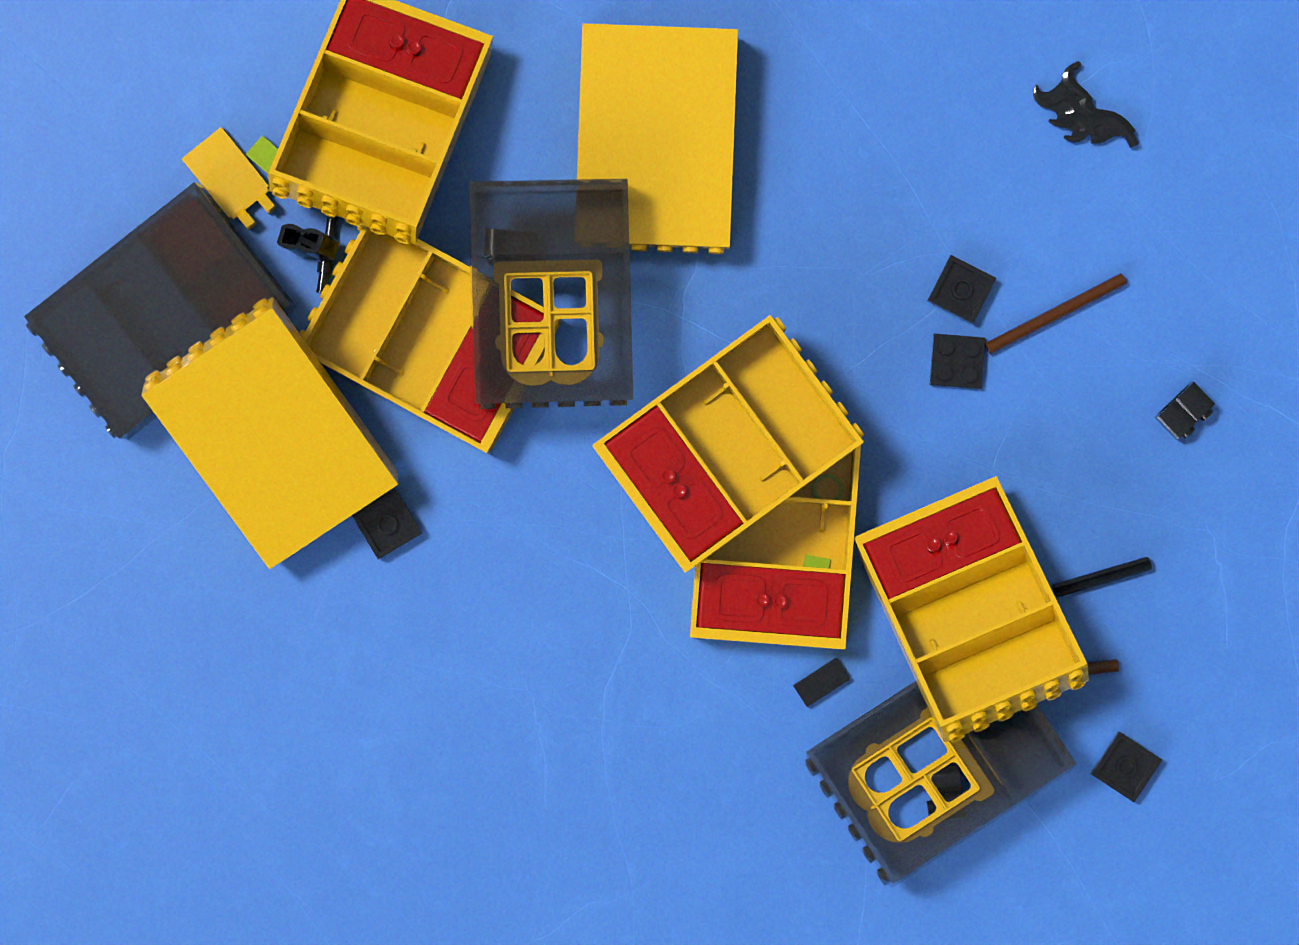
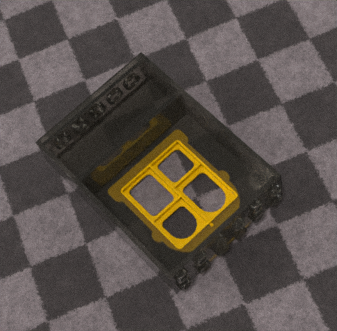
[468,179,633,409]
[805,681,1077,888]

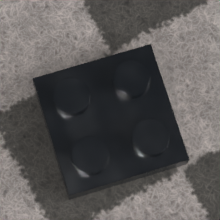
[927,255,996,324]
[929,333,985,389]
[352,489,423,560]
[1090,731,1162,802]

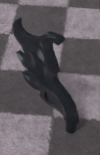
[1033,61,1139,148]

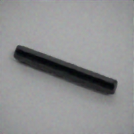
[1052,557,1152,597]

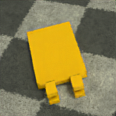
[182,127,277,230]

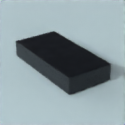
[793,657,850,707]

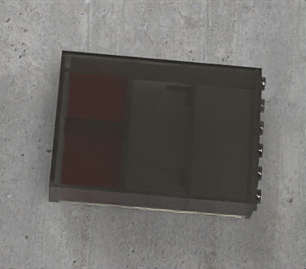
[24,182,297,439]

